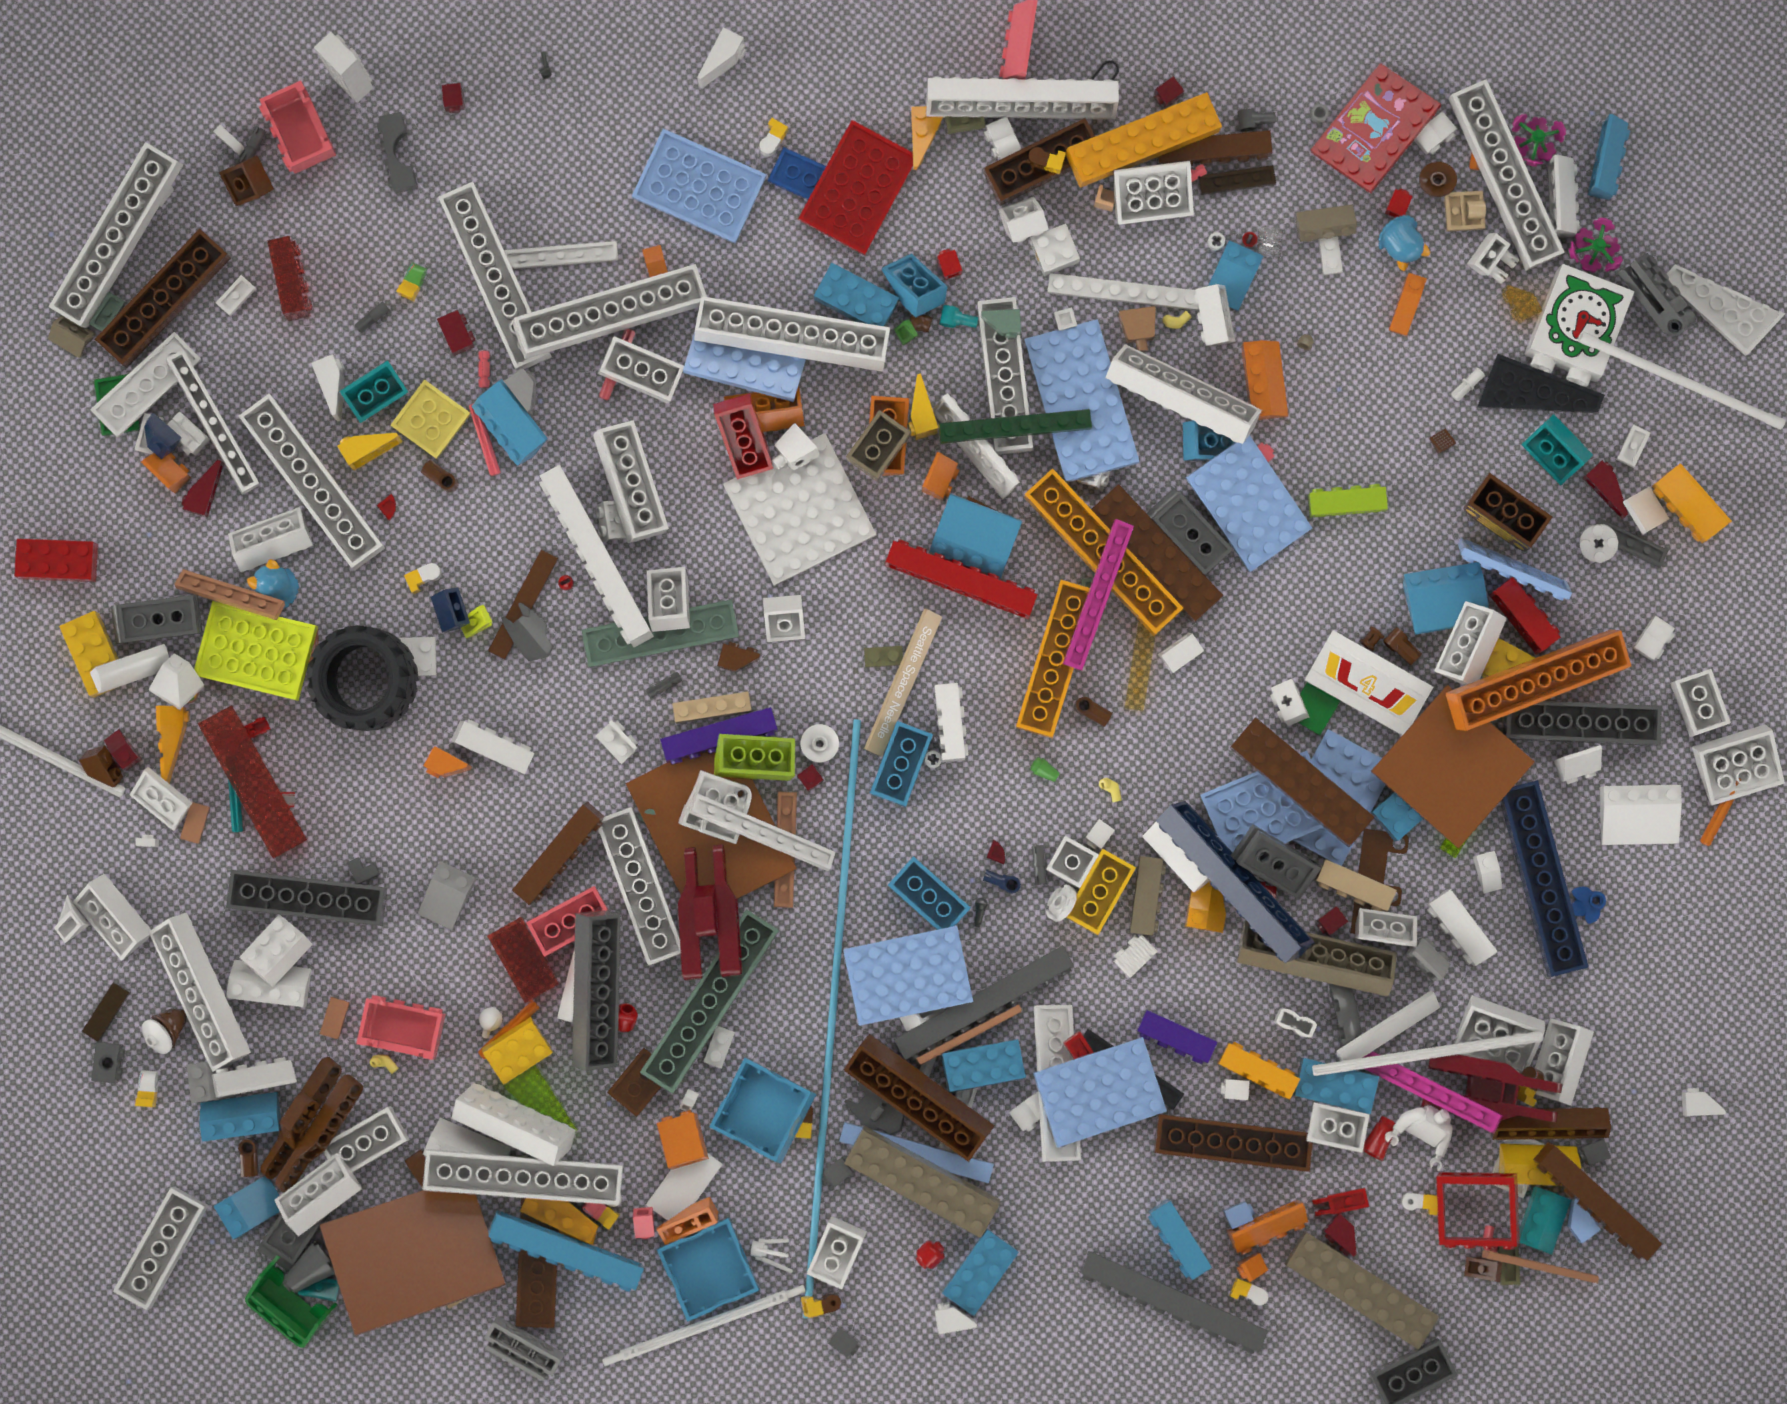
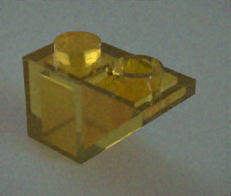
[1502,285,1542,324]

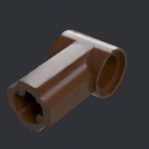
[420,459,459,492]
[1383,627,1422,666]
[1074,697,1113,727]
[238,1138,259,1177]

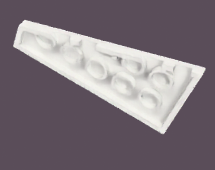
[1667,264,1785,356]

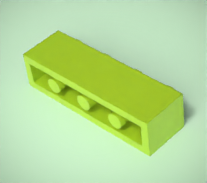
[1307,484,1388,518]

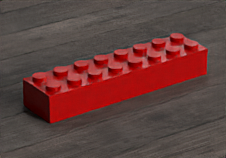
[885,539,1038,620]

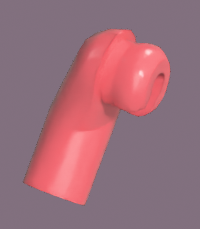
[1483,1225,1498,1252]

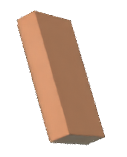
[180,802,210,844]
[320,997,350,1039]

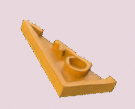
[911,106,943,170]

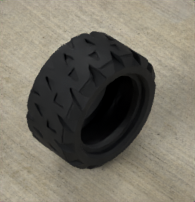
[306,625,419,731]

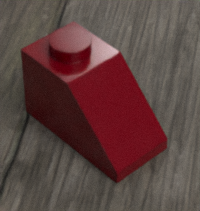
[104,729,142,771]

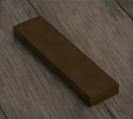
[1198,165,1276,195]

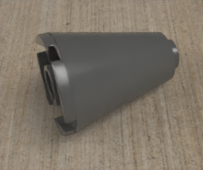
[283,1240,335,1293]

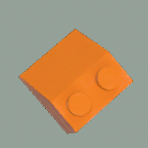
[922,452,960,501]
[141,453,191,494]
[423,746,472,778]

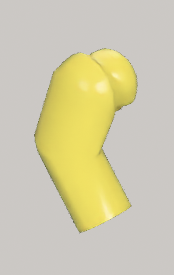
[1162,311,1192,329]
[1099,778,1122,802]
[370,1054,399,1074]

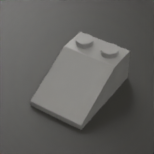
[418,861,477,930]
[1404,937,1451,981]

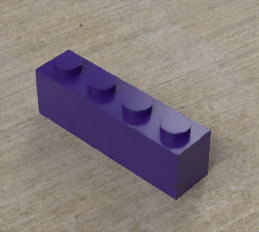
[1136,1010,1217,1065]

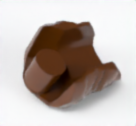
[910,314,933,333]

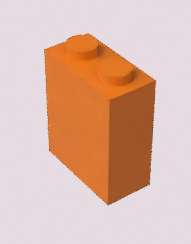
[657,1110,709,1170]

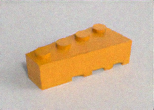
[1217,1041,1300,1100]

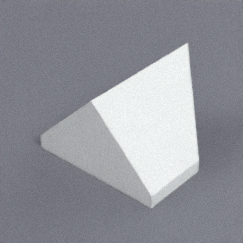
[54,895,89,943]

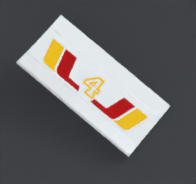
[1305,630,1433,735]

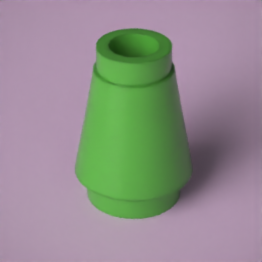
[1030,757,1060,782]

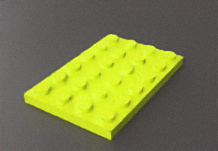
[194,601,318,701]

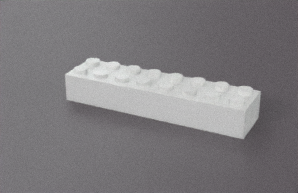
[977,297,1033,455]
[1105,344,1262,444]
[599,807,681,966]
[149,912,251,1072]

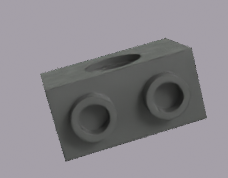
[91,1042,125,1083]

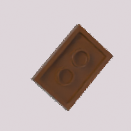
[607,1048,661,1117]

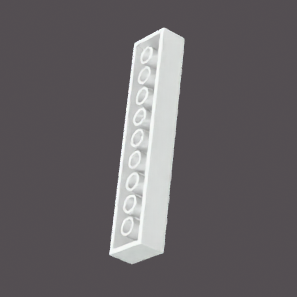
[926,77,1119,119]
[1448,79,1564,271]
[49,142,183,328]
[438,182,552,371]
[513,264,707,359]
[694,296,890,372]
[239,394,385,571]
[539,465,654,647]
[423,1149,623,1205]

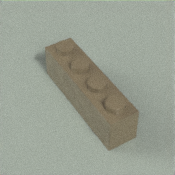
[1129,856,1166,936]

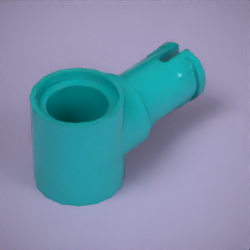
[939,305,979,328]

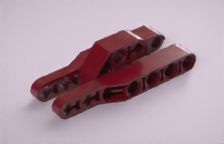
[678,844,742,980]
[1421,1054,1563,1122]

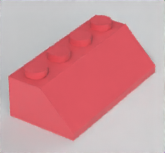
[526,886,609,957]

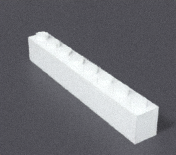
[166,350,259,495]

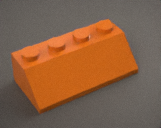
[1241,340,1288,420]
[724,386,805,432]
[866,396,909,476]

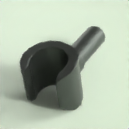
[539,52,552,79]

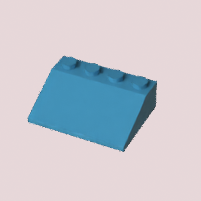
[929,494,1022,579]
[1403,562,1489,635]

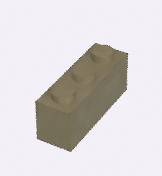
[1296,204,1357,242]

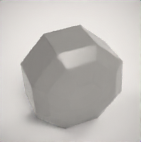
[1310,104,1329,124]

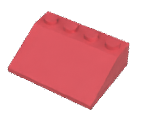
[999,0,1038,80]

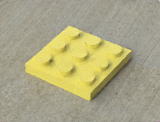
[391,379,471,459]

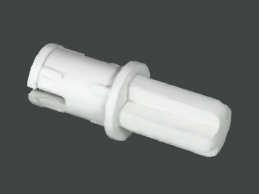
[1451,368,1485,401]

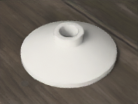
[801,724,839,763]
[142,1019,172,1054]

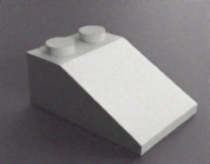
[697,27,746,88]
[311,354,346,421]
[1554,745,1602,784]
[1306,1103,1370,1153]
[807,1216,867,1289]

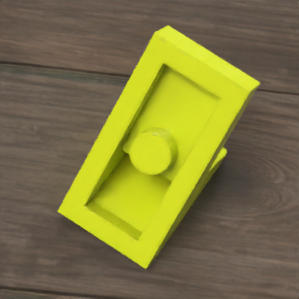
[461,605,492,638]

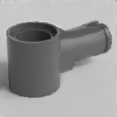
[1237,109,1276,131]

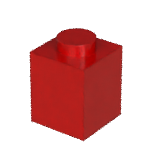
[1384,189,1413,218]
[937,249,963,281]

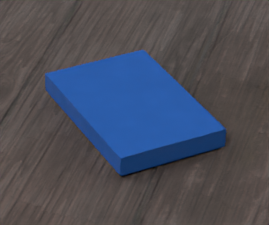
[768,147,826,200]

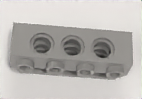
[484,1316,565,1381]

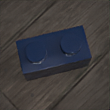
[431,587,470,633]

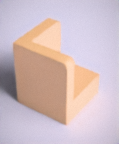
[1094,184,1114,212]

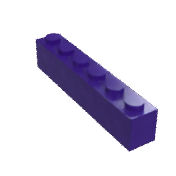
[660,707,778,765]

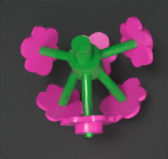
[1512,114,1566,167]
[1568,218,1623,273]

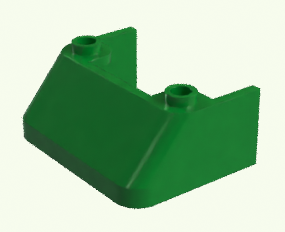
[245,1255,338,1348]

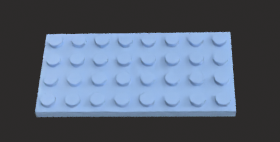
[1024,319,1139,483]

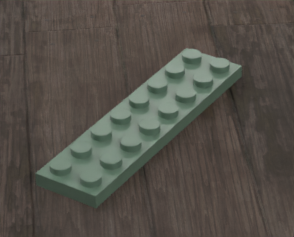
[581,599,739,668]

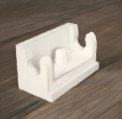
[1158,633,1204,673]

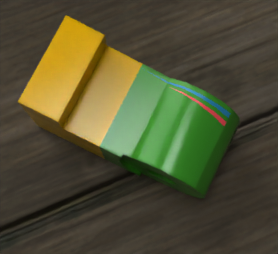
[396,263,427,302]

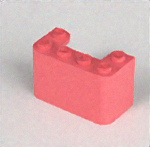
[259,81,336,174]
[356,995,446,1060]

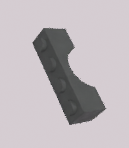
[377,112,418,194]

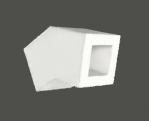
[679,1089,699,1111]

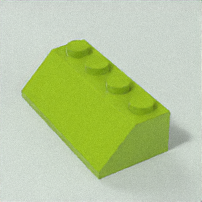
[714,734,795,781]

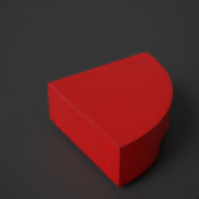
[377,494,396,521]

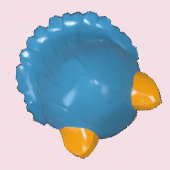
[1379,215,1430,271]
[247,559,299,609]

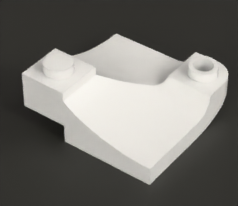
[678,771,752,844]

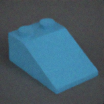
[1208,240,1263,311]
[882,253,948,317]
[1183,420,1235,461]
[213,1176,280,1240]

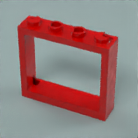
[1436,1172,1520,1249]

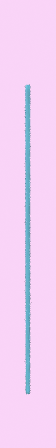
[803,719,861,1318]

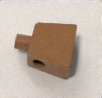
[1118,306,1156,352]

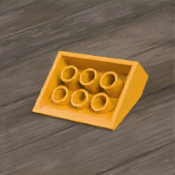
[1652,463,1732,543]

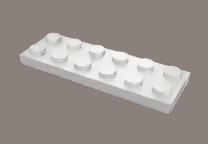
[90,332,201,438]
[933,393,1020,499]

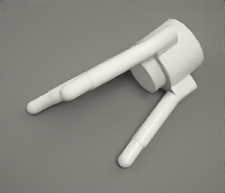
[750,1238,793,1273]

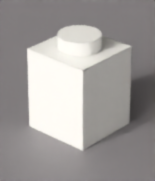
[1085,819,1115,850]
[1220,1079,1249,1100]

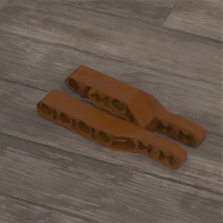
[260,1057,363,1193]

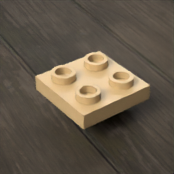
[1444,191,1486,232]

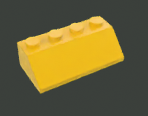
[1499,1143,1581,1186]

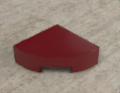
[986,840,1005,865]

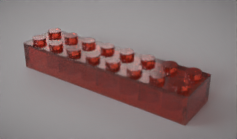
[198,705,308,859]

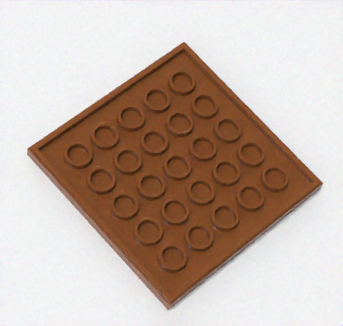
[1371,685,1535,848]

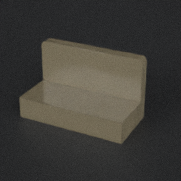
[48,315,95,358]

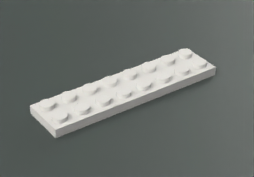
[1034,1005,1081,1162]

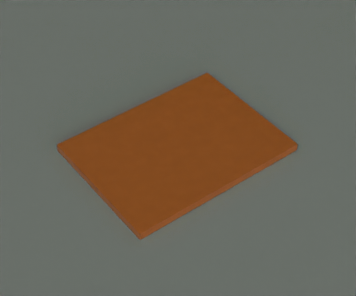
[625,752,797,899]
[320,1190,506,1336]

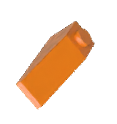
[1389,273,1427,336]
[657,1197,719,1245]

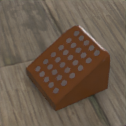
[1429,429,1456,455]

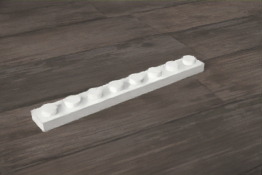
[1047,273,1199,311]
[689,794,836,871]

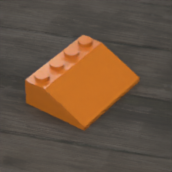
[1226,1199,1308,1255]

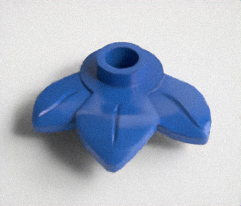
[1571,887,1606,924]

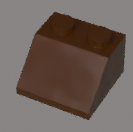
[219,155,274,207]

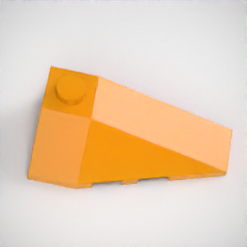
[156,705,190,784]
[1185,881,1226,933]

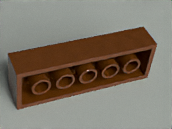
[983,118,1095,206]

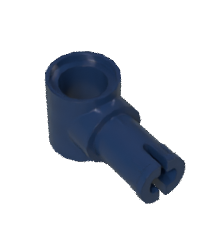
[983,869,1021,894]

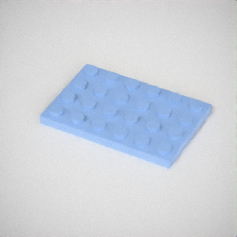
[632,129,767,244]
[683,332,806,402]
[1185,435,1312,572]
[1458,537,1572,601]
[1292,729,1385,866]
[1200,751,1323,852]
[843,926,973,1026]
[1033,1037,1167,1147]

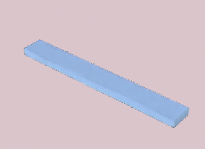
[839,1122,994,1183]

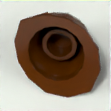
[151,1008,187,1048]

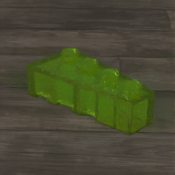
[503,1065,579,1132]

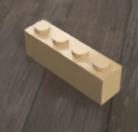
[672,692,752,724]
[1315,859,1397,912]

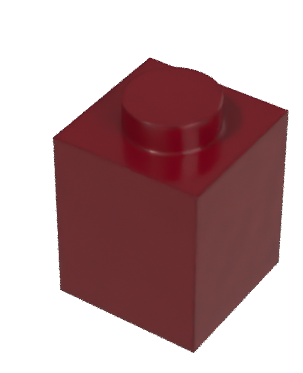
[1154,76,1185,108]
[442,83,465,113]
[797,764,824,792]
[1316,906,1348,936]

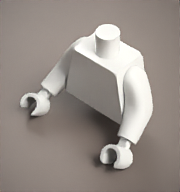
[1385,1105,1453,1171]

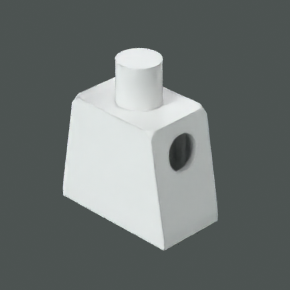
[772,423,820,470]

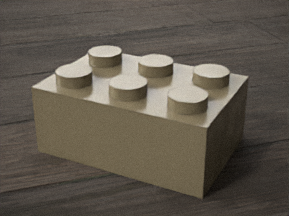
[846,410,911,482]

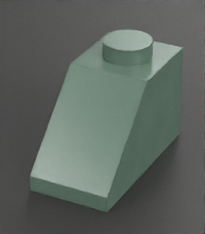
[981,309,1021,339]

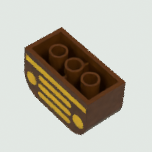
[1463,472,1553,552]

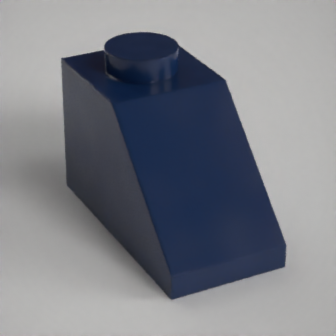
[144,413,182,459]

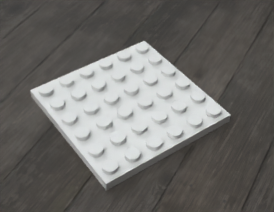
[723,433,876,586]

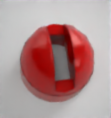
[1242,232,1258,247]
[558,575,574,591]

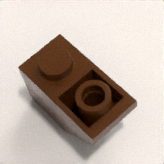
[717,642,761,672]
[79,745,123,788]

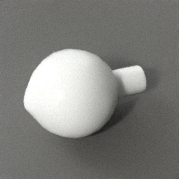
[479,1007,502,1038]

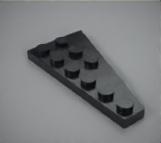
[1477,354,1605,414]

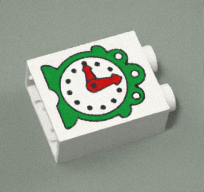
[1524,264,1634,387]

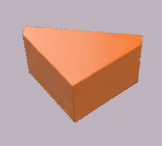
[642,245,668,277]

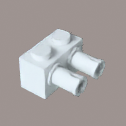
[1467,233,1519,284]

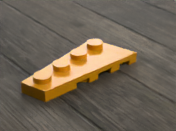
[520,1198,599,1244]

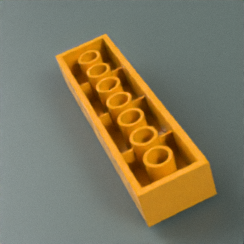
[1066,92,1222,188]
[1016,580,1090,739]

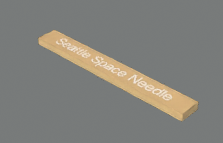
[864,609,942,757]

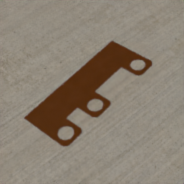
[1350,829,1409,934]

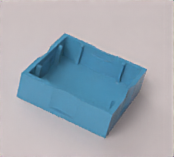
[709,1057,816,1164]
[657,1217,760,1322]

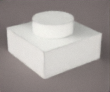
[1053,308,1077,331]
[136,835,159,847]

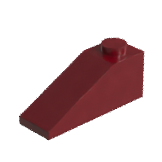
[181,460,224,518]
[1583,460,1628,519]

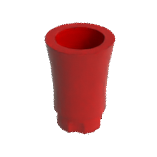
[1363,1116,1395,1161]

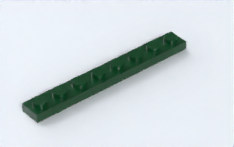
[938,409,1092,444]

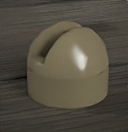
[1297,334,1314,350]

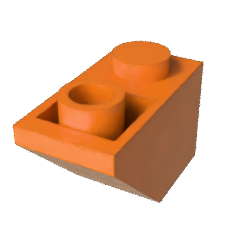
[1237,1252,1269,1282]

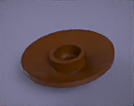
[1419,161,1457,197]

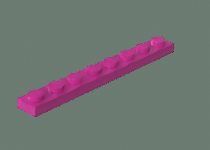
[1063,519,1134,671]
[1363,1051,1502,1133]

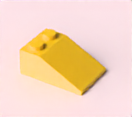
[908,373,938,440]
[337,433,403,471]

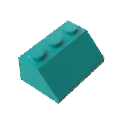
[339,360,408,423]
[1521,414,1593,486]
[1519,1186,1571,1255]

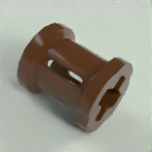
[1359,626,1385,652]

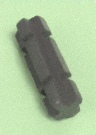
[646,672,682,698]

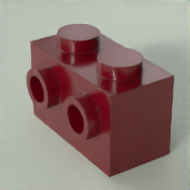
[437,309,476,356]

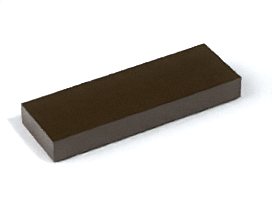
[81,982,130,1042]

